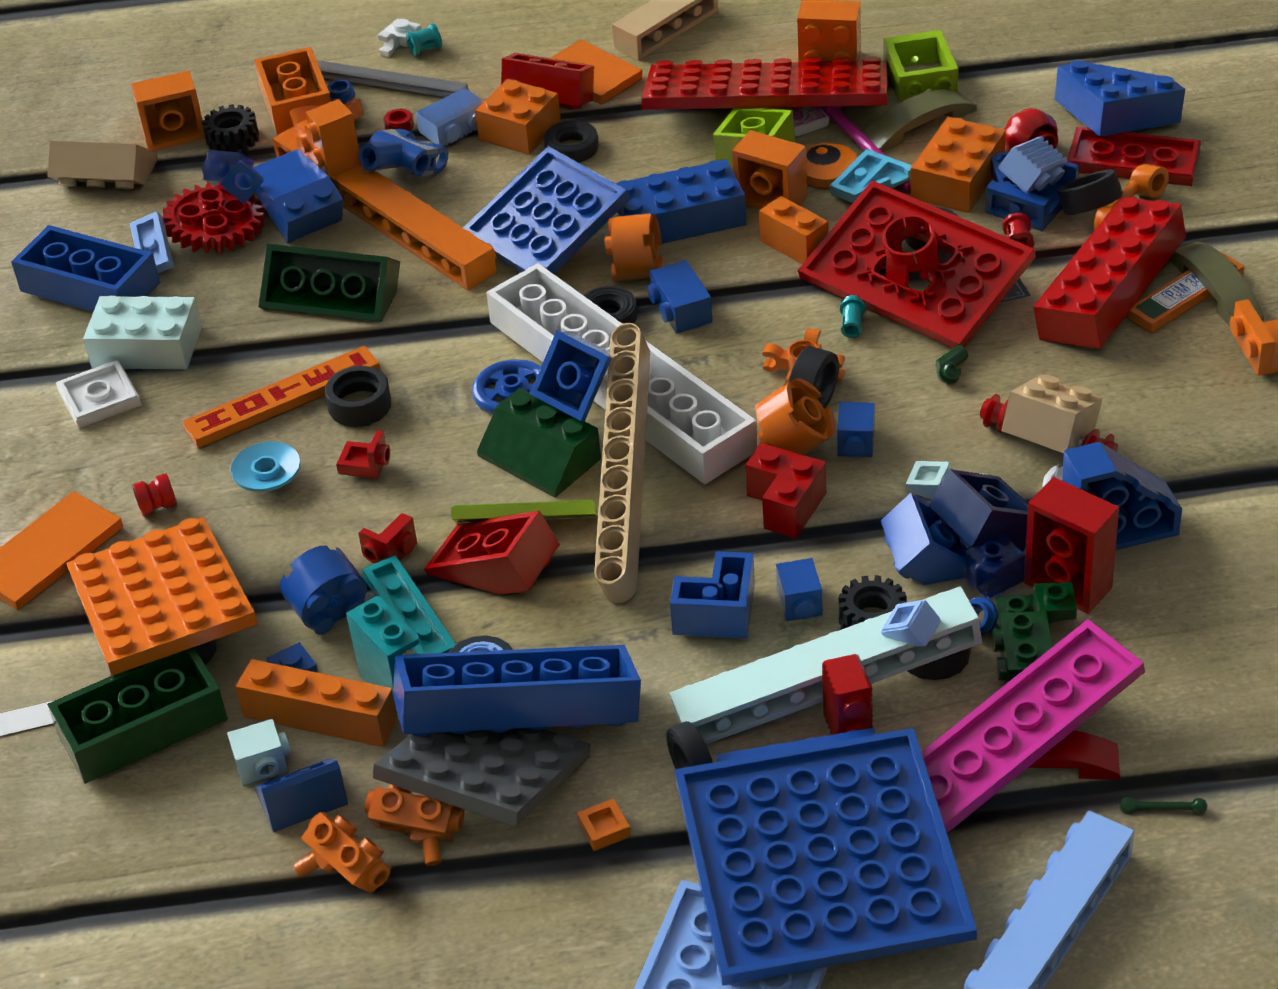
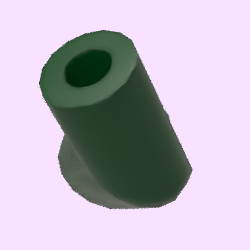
[935,345,968,384]

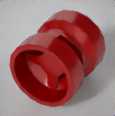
[132,473,177,517]

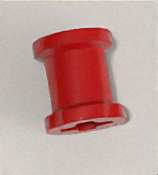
[1002,213,1034,248]

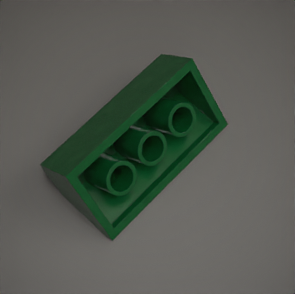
[258,243,400,322]

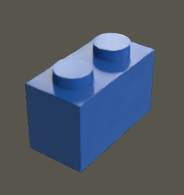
[647,260,713,333]

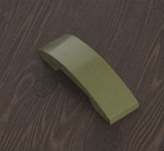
[863,89,977,152]
[1170,241,1264,326]

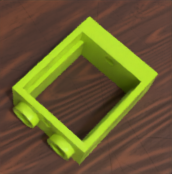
[883,30,958,102]

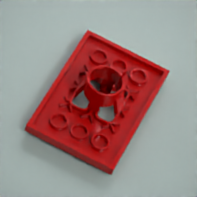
[797,180,1036,348]

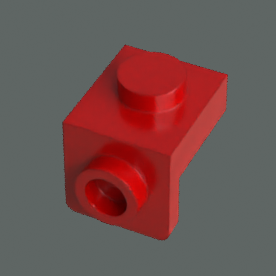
[336,430,391,479]
[358,513,418,564]

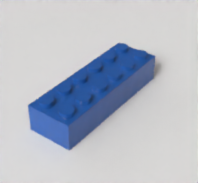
[393,645,641,736]

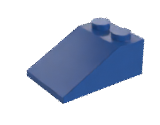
[243,149,343,244]

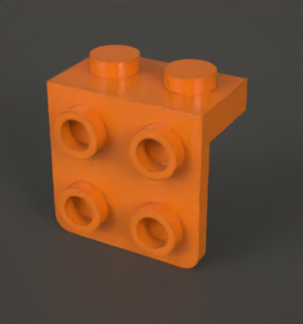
[1230,299,1278,376]

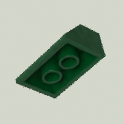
[477,388,601,498]

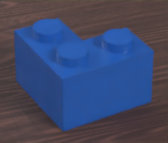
[670,551,755,638]

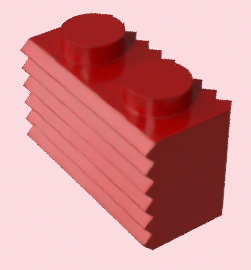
[822,654,873,735]

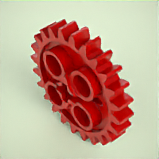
[162,182,265,254]

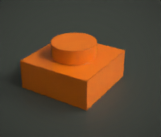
[577,798,631,851]

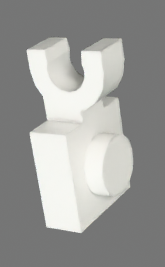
[377,19,421,57]

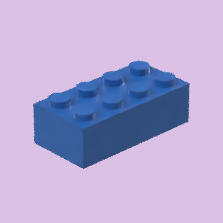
[612,159,746,244]
[11,225,160,312]

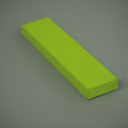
[451,500,598,523]

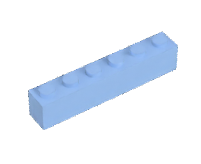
[964,810,1134,989]

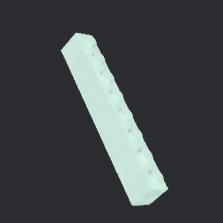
[669,586,982,745]

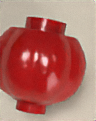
[1004,108,1059,152]

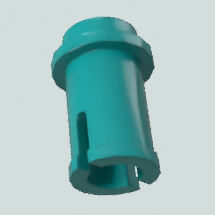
[840,295,866,338]

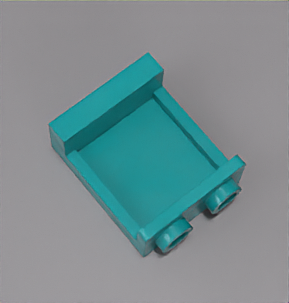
[346,596,420,717]

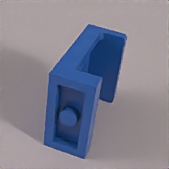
[985,162,1079,232]

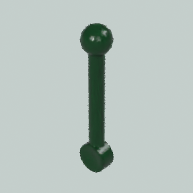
[1120,797,1208,814]

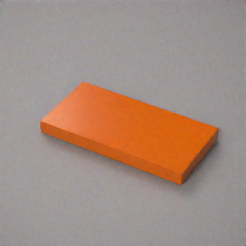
[0,491,124,611]

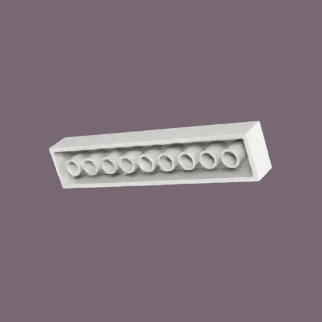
[486,263,758,485]

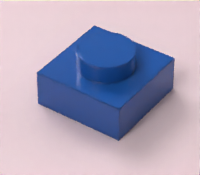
[266,642,318,673]

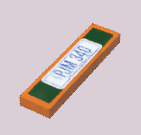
[1127,251,1245,333]

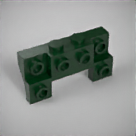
[992,582,1077,685]

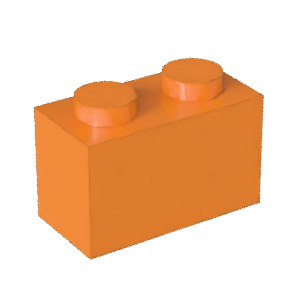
[759,196,828,264]

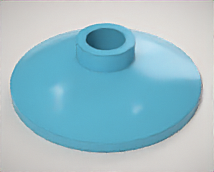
[230,441,300,492]

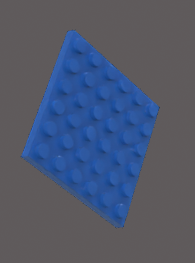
[675,728,977,986]

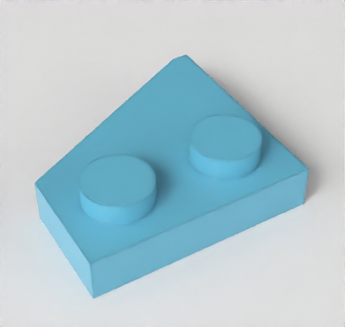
[830,149,912,203]

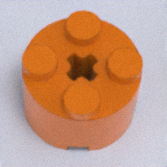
[605,213,663,282]
[755,378,836,456]

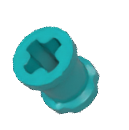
[406,23,443,56]

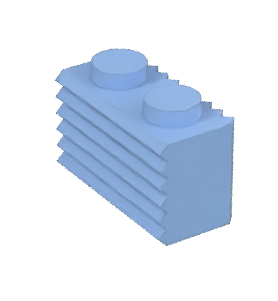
[416,87,484,146]
[998,136,1067,193]

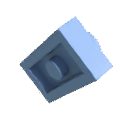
[130,211,174,274]

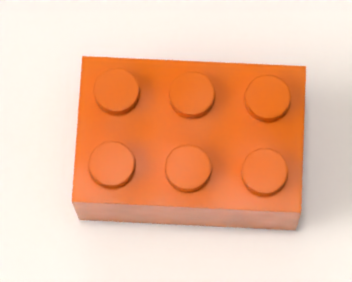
[254,47,331,135]
[911,117,1006,213]

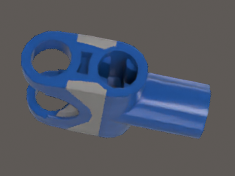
[359,129,449,176]

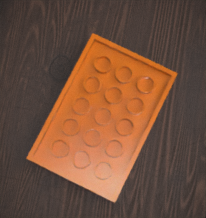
[66,517,258,676]

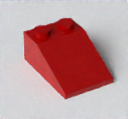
[424,510,560,595]

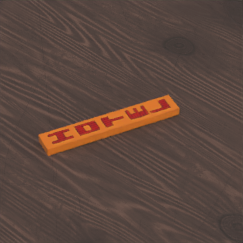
[182,345,381,448]

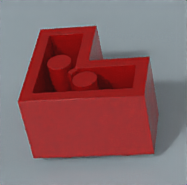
[745,443,827,539]

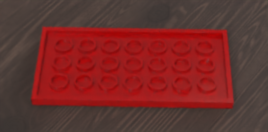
[641,56,887,110]

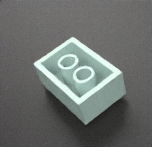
[83,296,202,370]

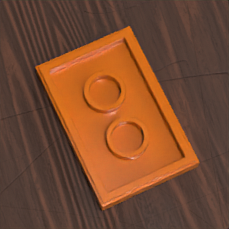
[551,39,643,105]

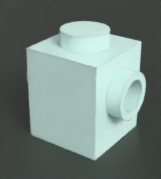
[227,719,291,786]

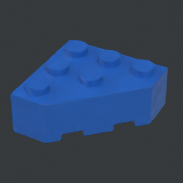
[1054,60,1185,137]
[1062,442,1182,550]

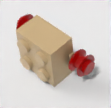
[980,375,1118,453]

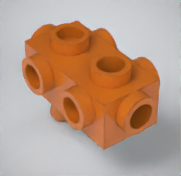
[365,784,465,866]
[294,812,392,894]

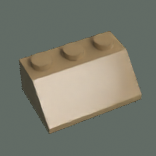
[47,141,158,190]

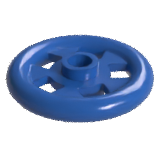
[472,359,541,415]

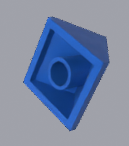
[254,759,348,832]

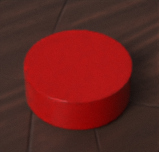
[383,109,414,131]

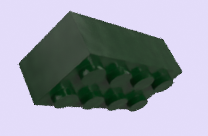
[47,647,228,784]

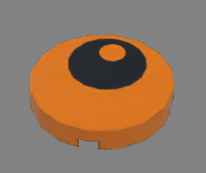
[806,143,857,189]

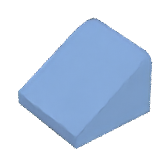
[881,600,940,647]

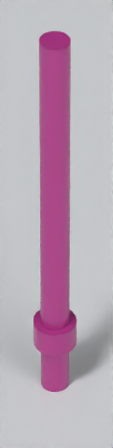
[820,106,911,194]

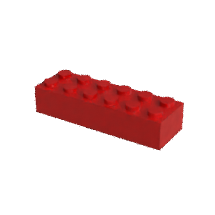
[1033,197,1186,349]

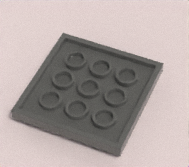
[373,728,590,826]

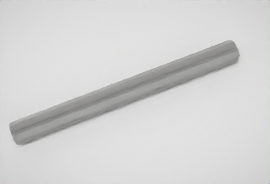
[317,60,468,97]

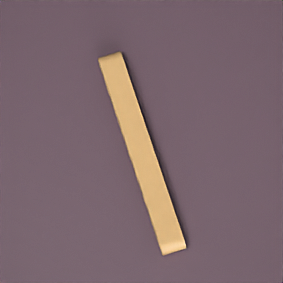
[594,323,650,603]

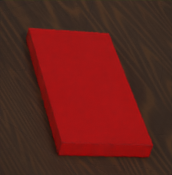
[1067,126,1201,186]

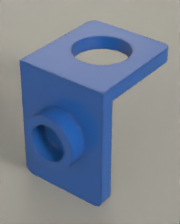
[220,160,264,204]

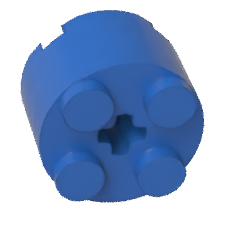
[280,545,367,635]

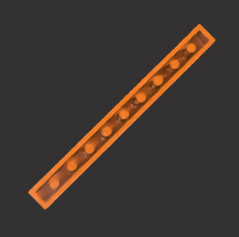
[272,127,497,291]

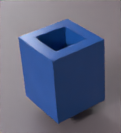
[837,402,875,457]
[776,558,823,621]

